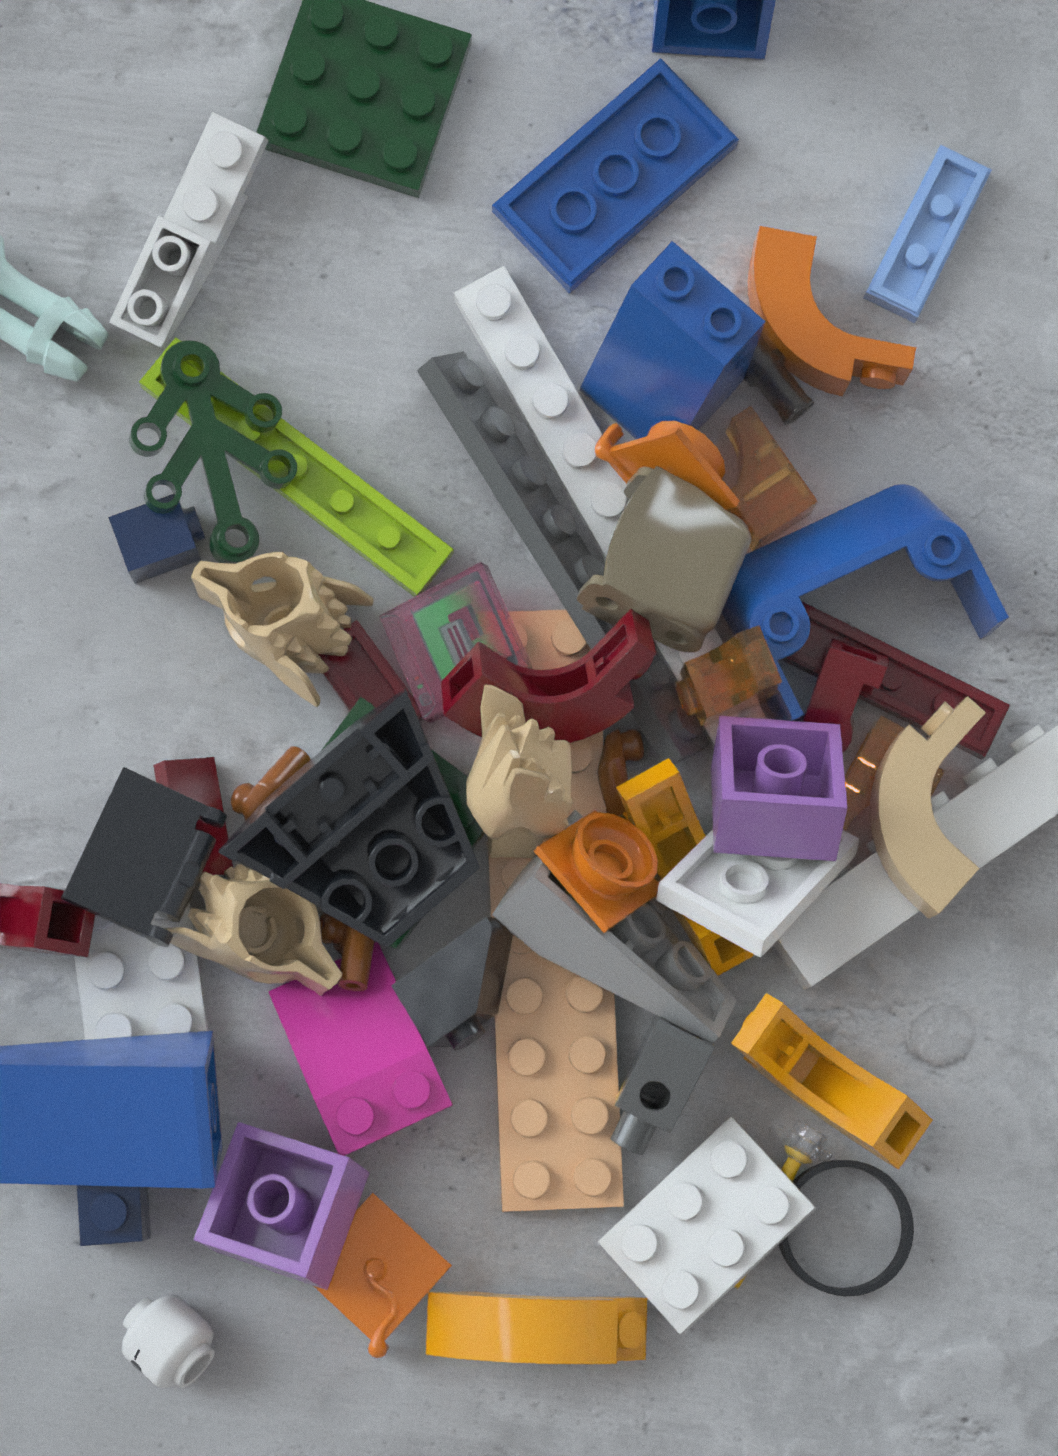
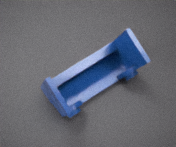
[722,484,1009,721]

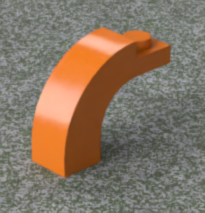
[748,226,916,397]

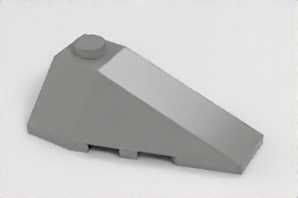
[492,810,737,1043]

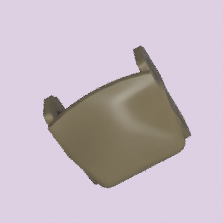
[577,466,751,652]

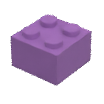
[711,716,847,861]
[194,1122,370,1290]

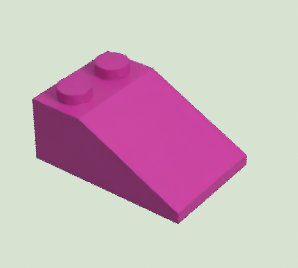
[268,942,453,1156]

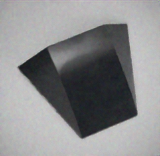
[218,689,480,948]

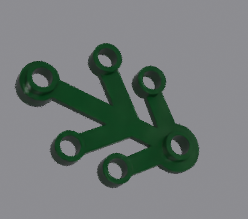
[129,340,297,564]

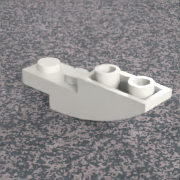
[109,112,269,349]

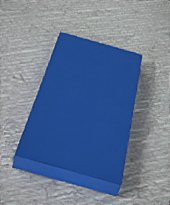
[492,58,739,294]

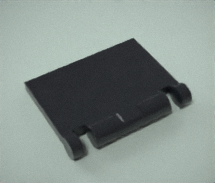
[61,767,227,947]

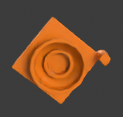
[594,421,740,510]
[534,810,676,933]
[312,1193,452,1358]

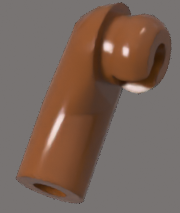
[319,913,374,991]

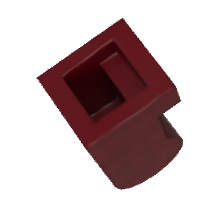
[803,638,888,753]

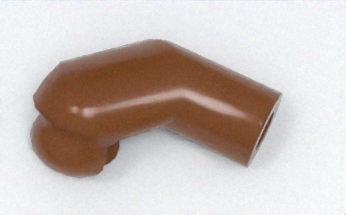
[597,729,644,816]
[231,746,311,820]

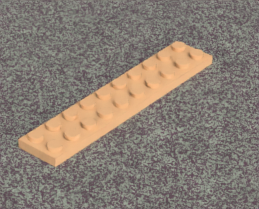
[479,610,624,1212]

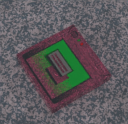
[379,562,533,723]

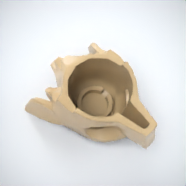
[191,552,374,707]
[466,684,573,858]
[164,864,342,996]

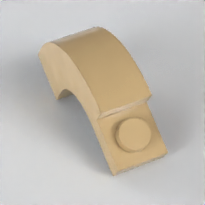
[870,696,986,919]

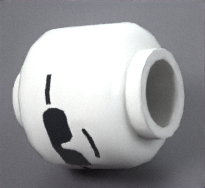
[122,1295,215,1388]

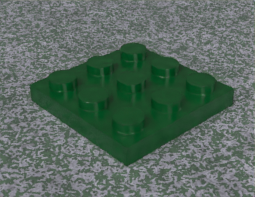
[256,0,472,198]

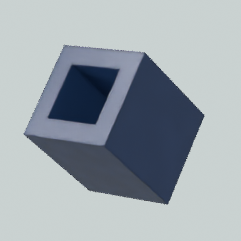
[108,494,206,584]
[77,1185,151,1246]

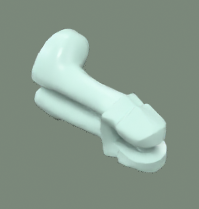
[0,235,109,382]

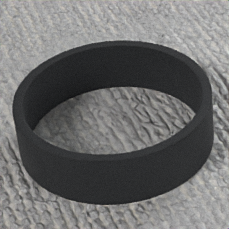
[779,1160,914,1297]

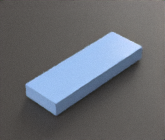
[863,145,992,323]

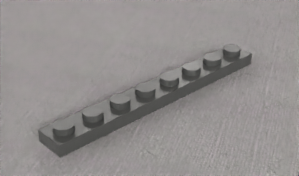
[417,351,710,765]

